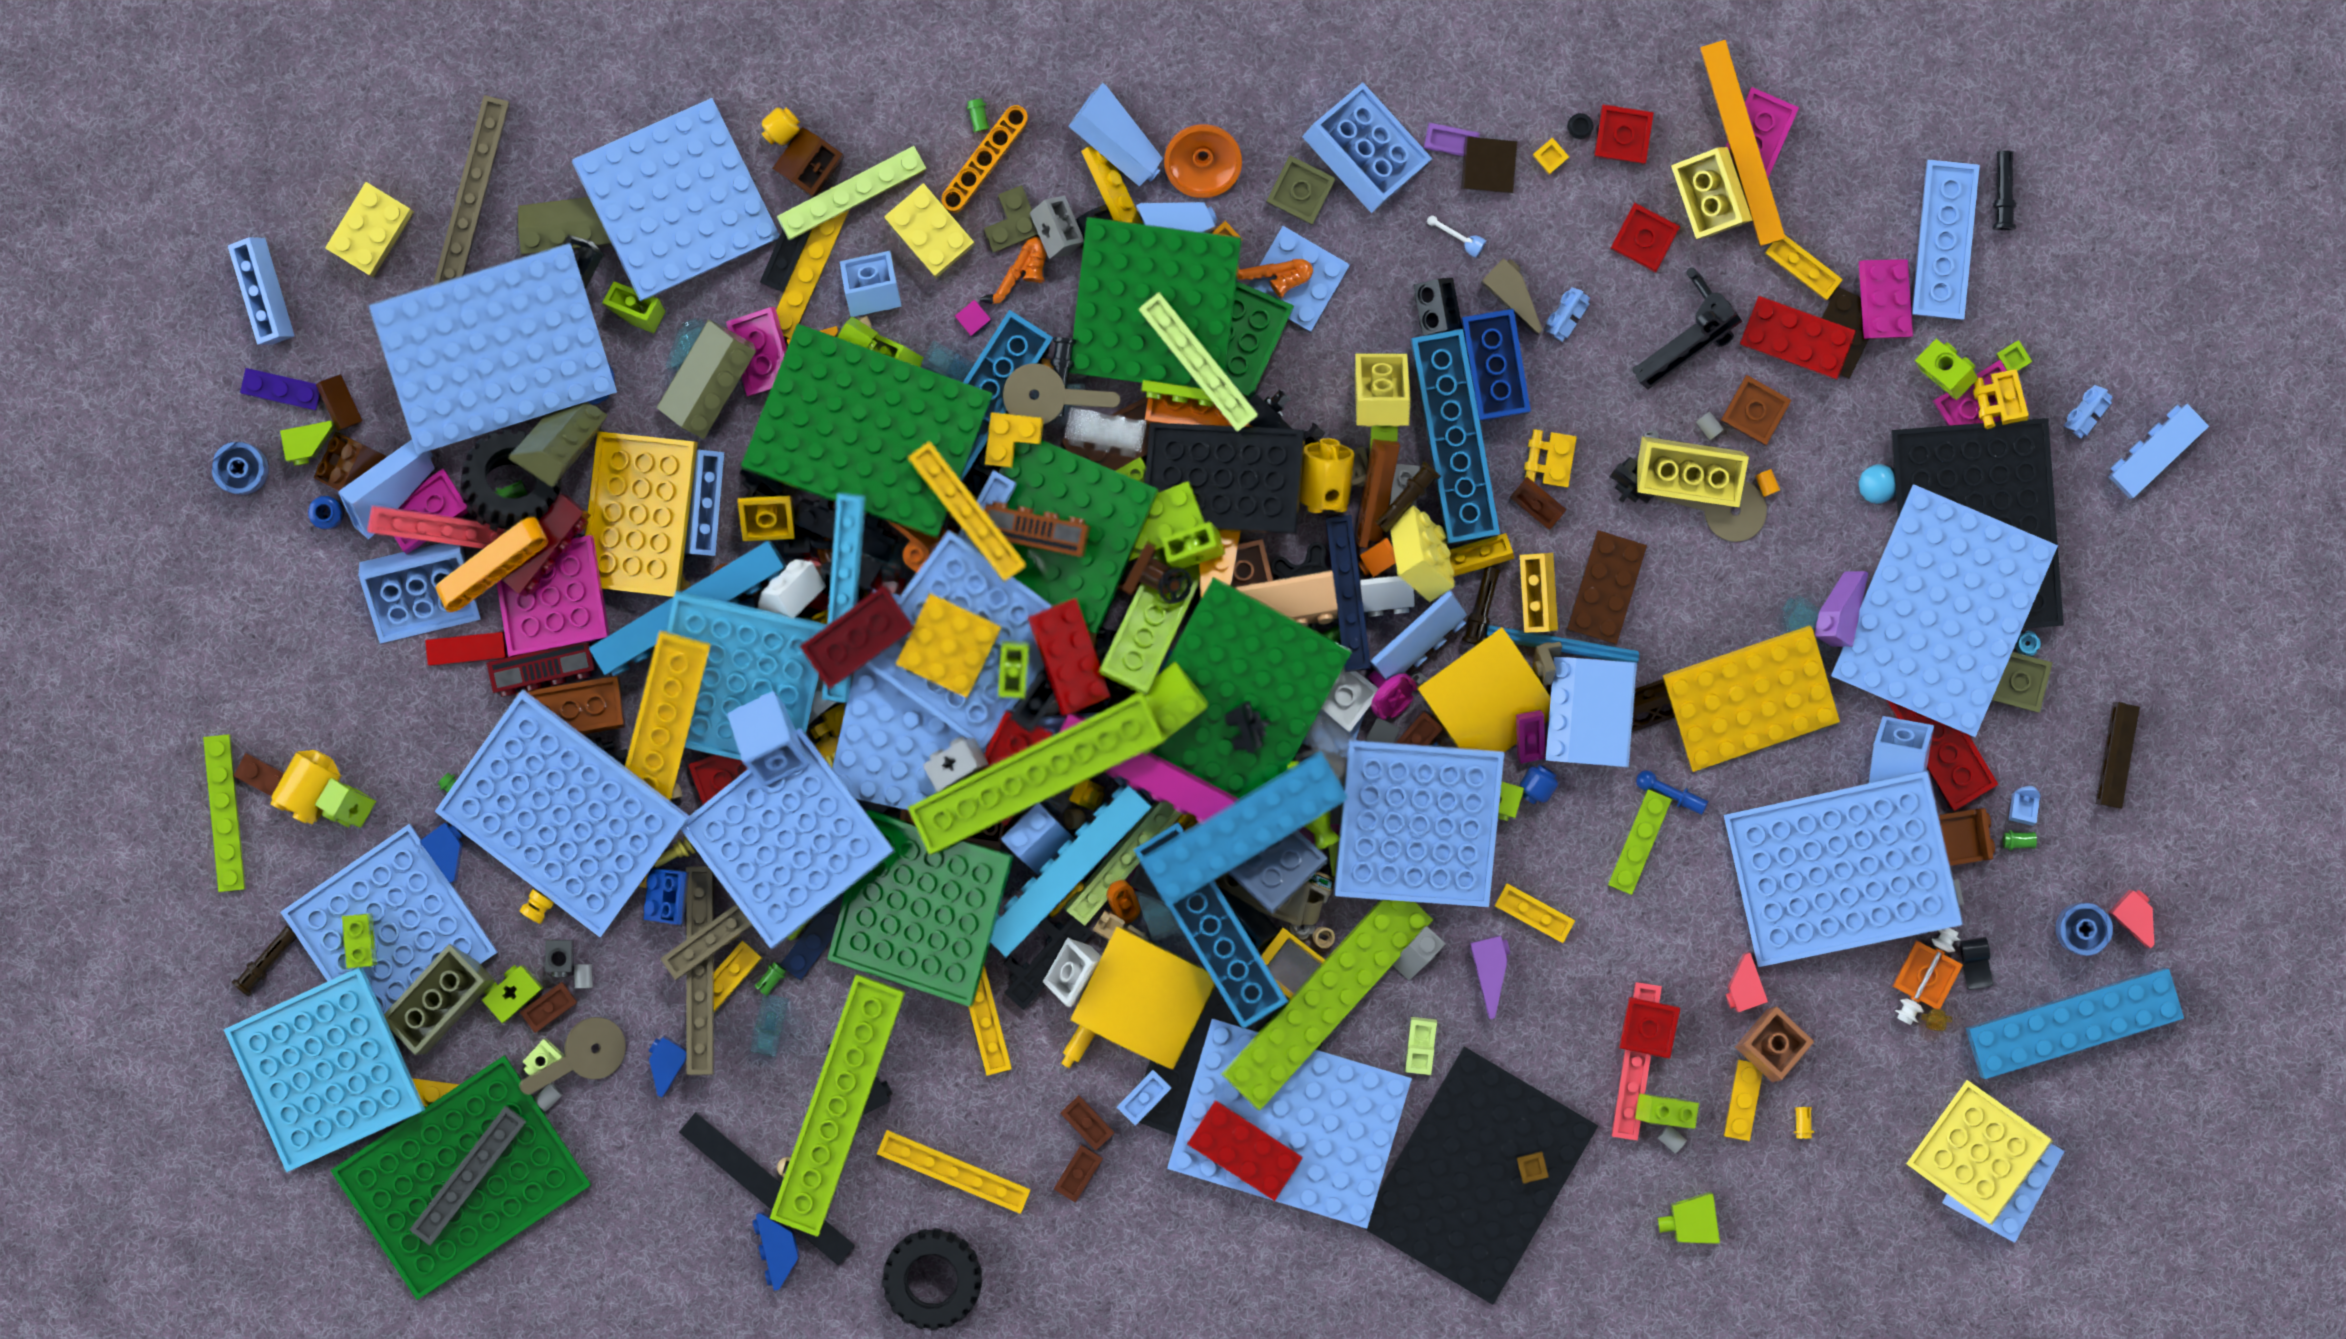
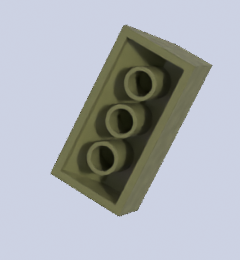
[518,197,613,257]
[657,319,756,439]
[509,402,608,487]
[384,944,495,1055]

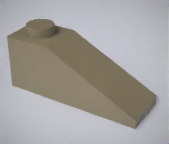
[1481,258,1542,335]

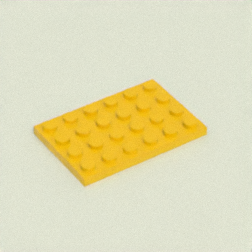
[585,431,698,597]
[1662,625,1840,772]

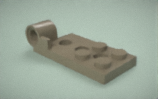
[1214,872,1324,927]

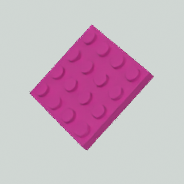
[496,535,610,657]

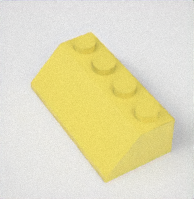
[1637,436,1749,507]

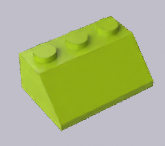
[1122,661,1208,755]

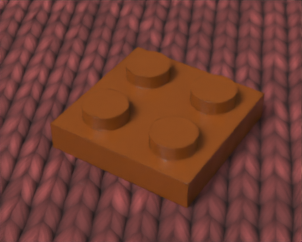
[1720,375,1792,446]

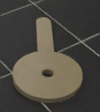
[1003,364,1120,425]
[1654,481,1767,542]
[520,1017,626,1094]

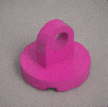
[1367,670,1417,720]

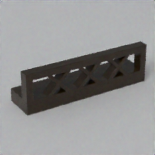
[1631,679,1675,733]
[2095,702,2140,809]

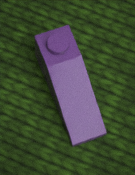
[1814,571,1868,647]
[1470,935,1510,1019]

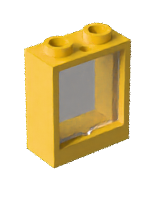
[1260,927,1325,998]

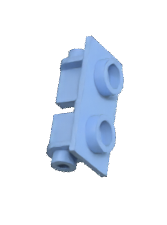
[1544,287,1590,342]
[2063,385,2113,438]

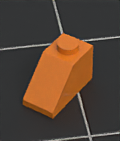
[1358,538,1396,578]

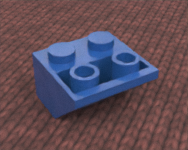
[644,868,689,925]

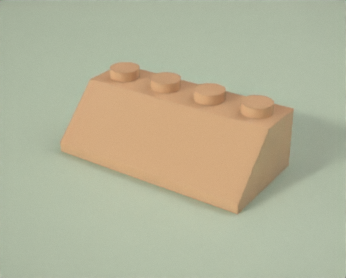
[1235,571,1338,626]

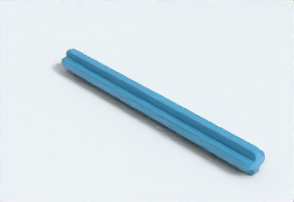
[1486,625,1639,663]

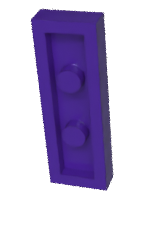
[240,368,320,411]

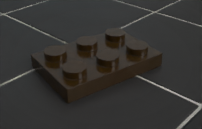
[1821,286,1869,379]

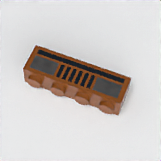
[984,501,1090,557]

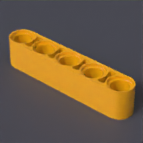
[941,105,1028,213]
[435,517,548,612]

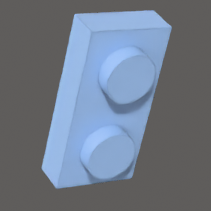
[1117,1070,1172,1126]

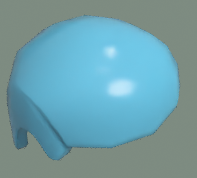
[1858,464,1896,504]

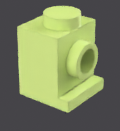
[523,1038,565,1075]

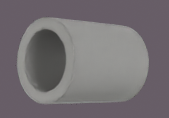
[1696,411,1724,440]
[574,964,593,988]
[534,1083,563,1112]
[1657,1125,1687,1154]

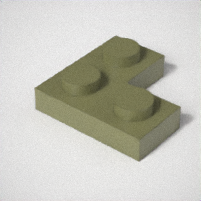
[984,185,1039,253]

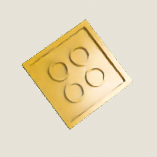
[896,593,1001,698]

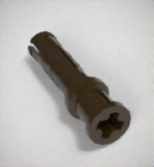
[1375,461,1441,533]
[1461,567,1501,645]
[232,925,298,997]

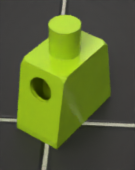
[1657,1192,1720,1243]

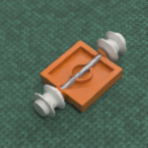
[1892,928,1963,1025]

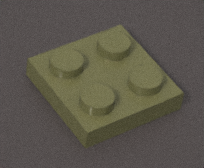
[1266,155,1336,225]
[1991,652,2053,713]

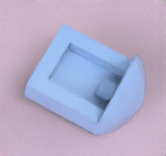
[2008,786,2041,826]

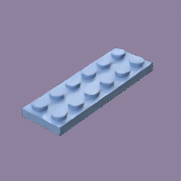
[1911,160,1980,320]

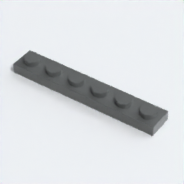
[410,1105,527,1246]

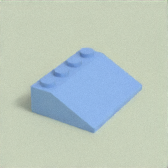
[1302,82,1432,213]
[358,543,481,644]
[1370,591,1467,681]
[1546,657,1637,767]
[1942,1144,2065,1243]

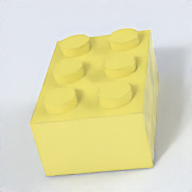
[1671,147,1753,239]
[325,182,414,278]
[884,183,975,278]
[1355,354,1410,427]
[1390,505,1455,602]

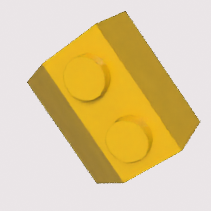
[738,496,795,541]

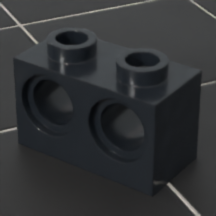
[1413,278,1462,336]

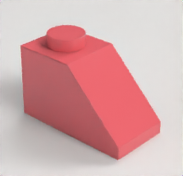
[2108,890,2154,948]
[1725,952,1768,1012]

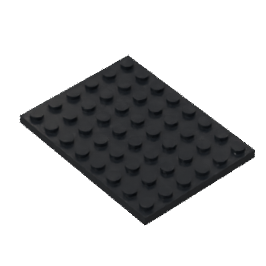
[1891,418,2064,629]
[1362,1046,1598,1305]

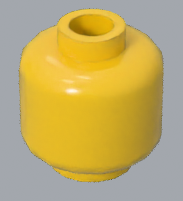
[761,107,800,146]

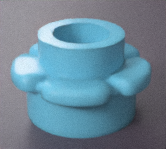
[2015,631,2041,656]

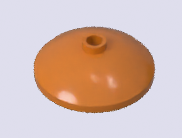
[1164,124,1242,198]

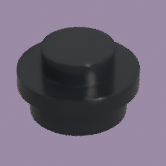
[1567,113,1593,139]

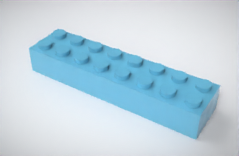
[990,783,1153,957]

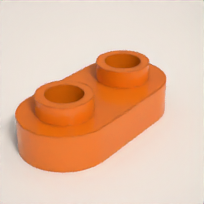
[1106,880,1141,924]

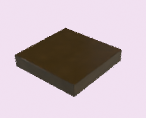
[1461,137,1517,193]

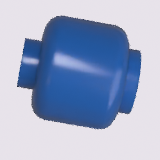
[308,496,344,530]
[1519,764,1558,804]

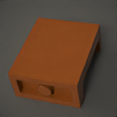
[1938,808,1995,866]

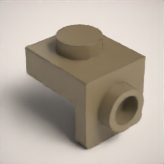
[1351,446,1369,488]
[1533,642,1562,686]

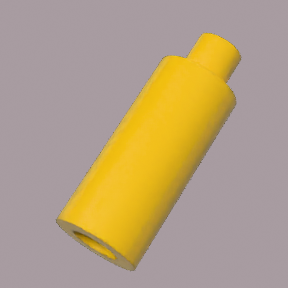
[1061,1025,1096,1069]

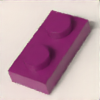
[1516,710,1545,764]

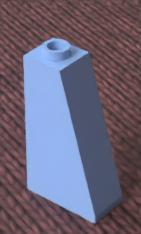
[1068,83,1163,186]
[338,440,435,539]

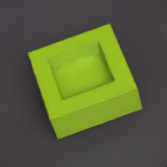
[1995,340,2032,371]

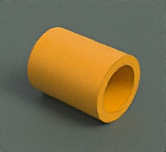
[1755,469,1780,497]

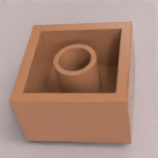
[1231,539,1273,588]
[1735,1006,1814,1082]

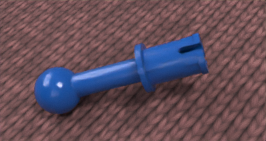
[1636,770,1709,815]

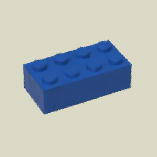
[1461,309,1531,421]

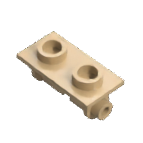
[1093,910,1149,941]

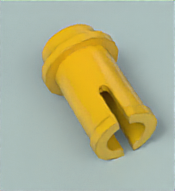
[1794,1107,1814,1139]

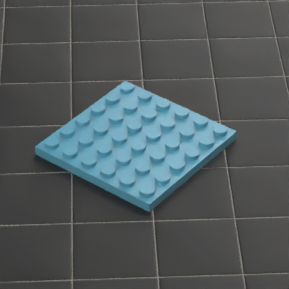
[667,591,828,760]
[224,967,425,1172]

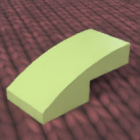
[1405,1017,1437,1075]

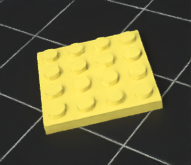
[1906,1080,2053,1225]

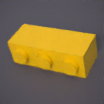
[1520,553,1558,633]

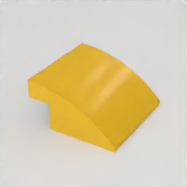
[1416,627,1551,752]
[1070,927,1216,1070]

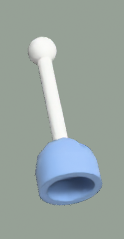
[1427,216,1487,258]

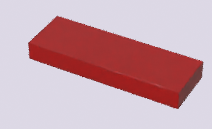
[425,632,506,666]

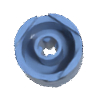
[212,442,269,495]
[2055,902,2113,955]

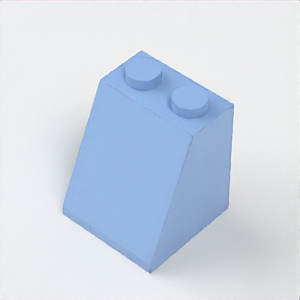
[1136,202,1217,233]
[727,691,810,787]
[1869,716,1934,783]
[1001,803,1075,875]

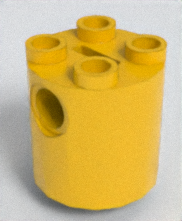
[1300,438,1355,513]
[270,750,342,825]

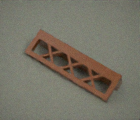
[1355,439,1400,548]

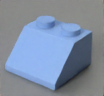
[839,251,902,317]

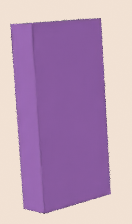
[1424,123,1480,157]

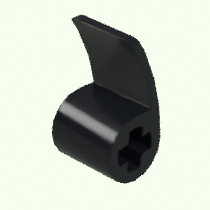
[1959,937,1993,990]

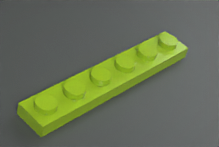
[203,734,246,892]

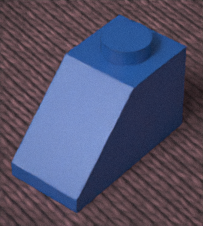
[420,822,463,883]
[649,1036,687,1097]

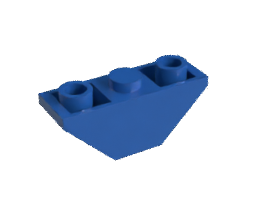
[753,1212,800,1291]

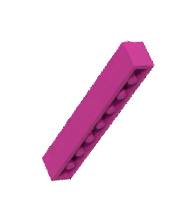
[1057,712,1239,822]

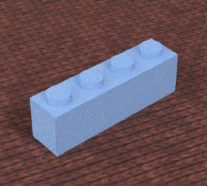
[228,237,295,345]
[2108,404,2209,499]
[684,450,724,556]

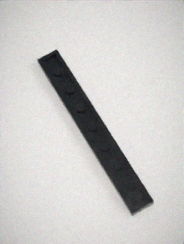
[679,1112,855,1265]

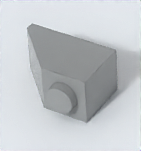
[1393,926,1446,980]

